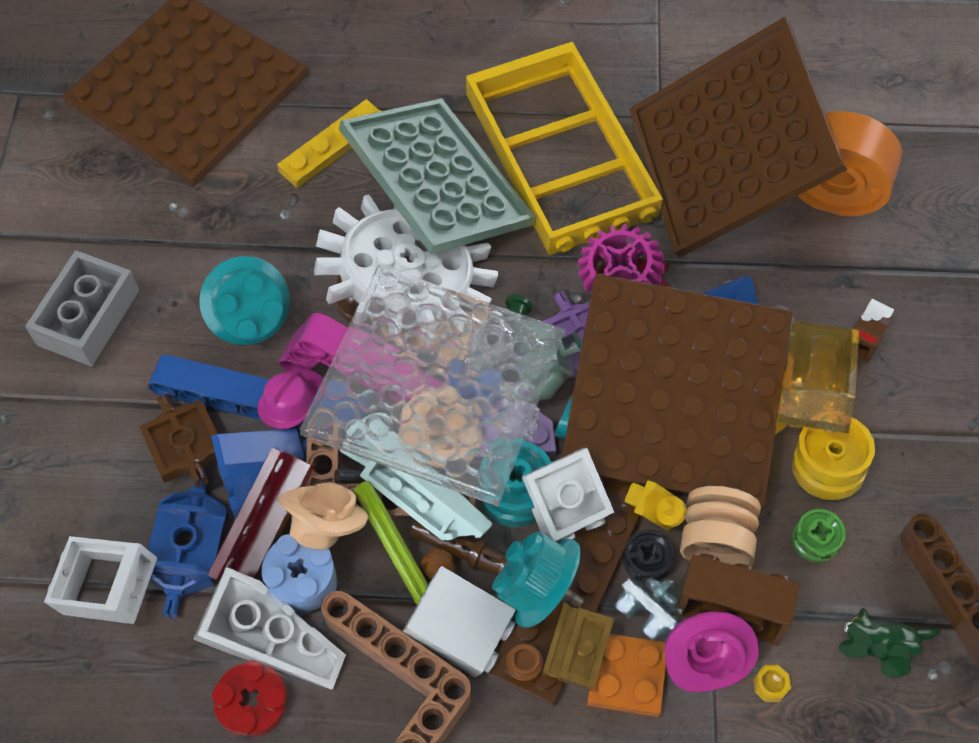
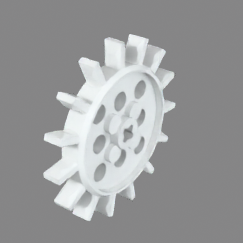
[314,195,498,344]

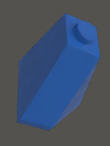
[211,428,307,519]

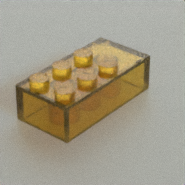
[778,321,859,433]

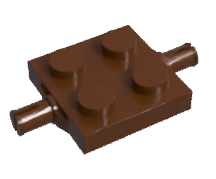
[139,394,217,487]

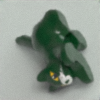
[839,608,940,678]

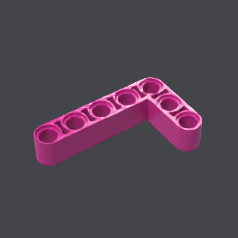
[278,313,448,407]

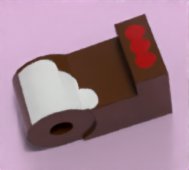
[843,299,896,363]

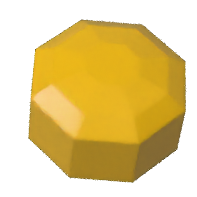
[753,665,791,702]

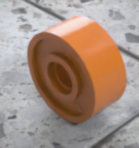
[797,111,902,216]

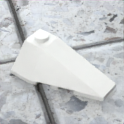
[193,567,346,690]

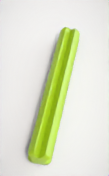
[353,481,428,605]

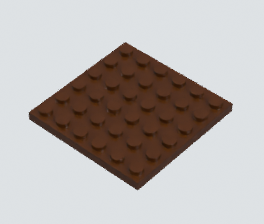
[63,0,308,187]
[630,17,848,257]
[561,273,793,509]

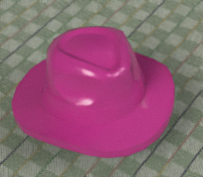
[664,612,759,692]

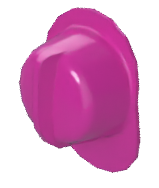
[258,369,327,429]

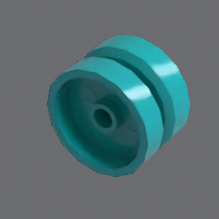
[479,440,552,528]

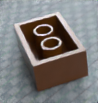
[674,554,800,646]

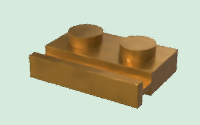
[542,603,614,691]

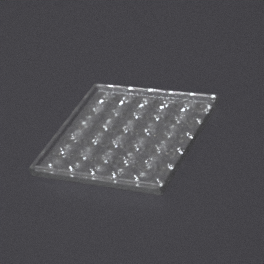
[300,264,565,507]

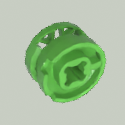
[792,509,846,563]

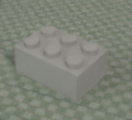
[25,250,140,367]

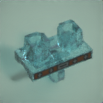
[615,577,680,641]

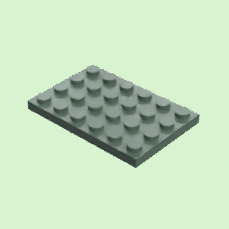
[339,98,536,254]

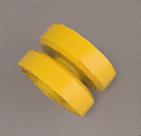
[792,413,875,501]

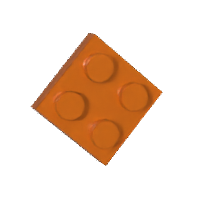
[587,634,666,717]

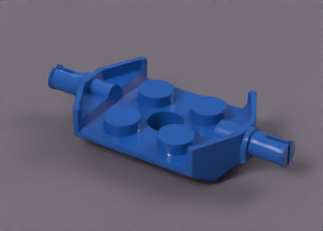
[148,472,230,618]

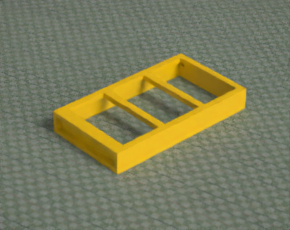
[466,41,663,255]

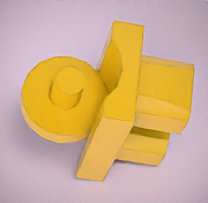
[625,480,687,532]

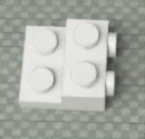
[522,448,614,543]

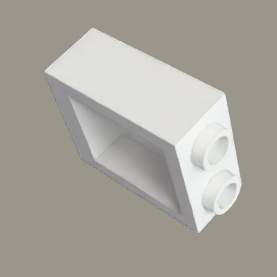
[44,536,157,624]

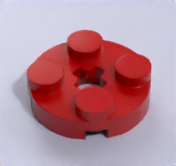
[212,660,287,737]

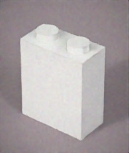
[402,566,515,678]

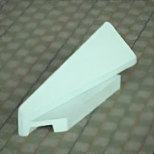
[339,415,492,540]

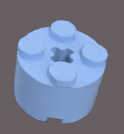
[262,534,337,616]

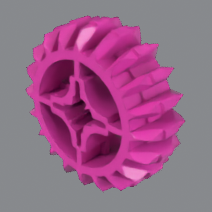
[578,223,665,294]

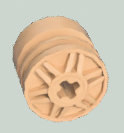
[680,486,761,566]

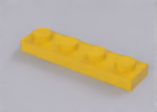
[277,99,381,189]

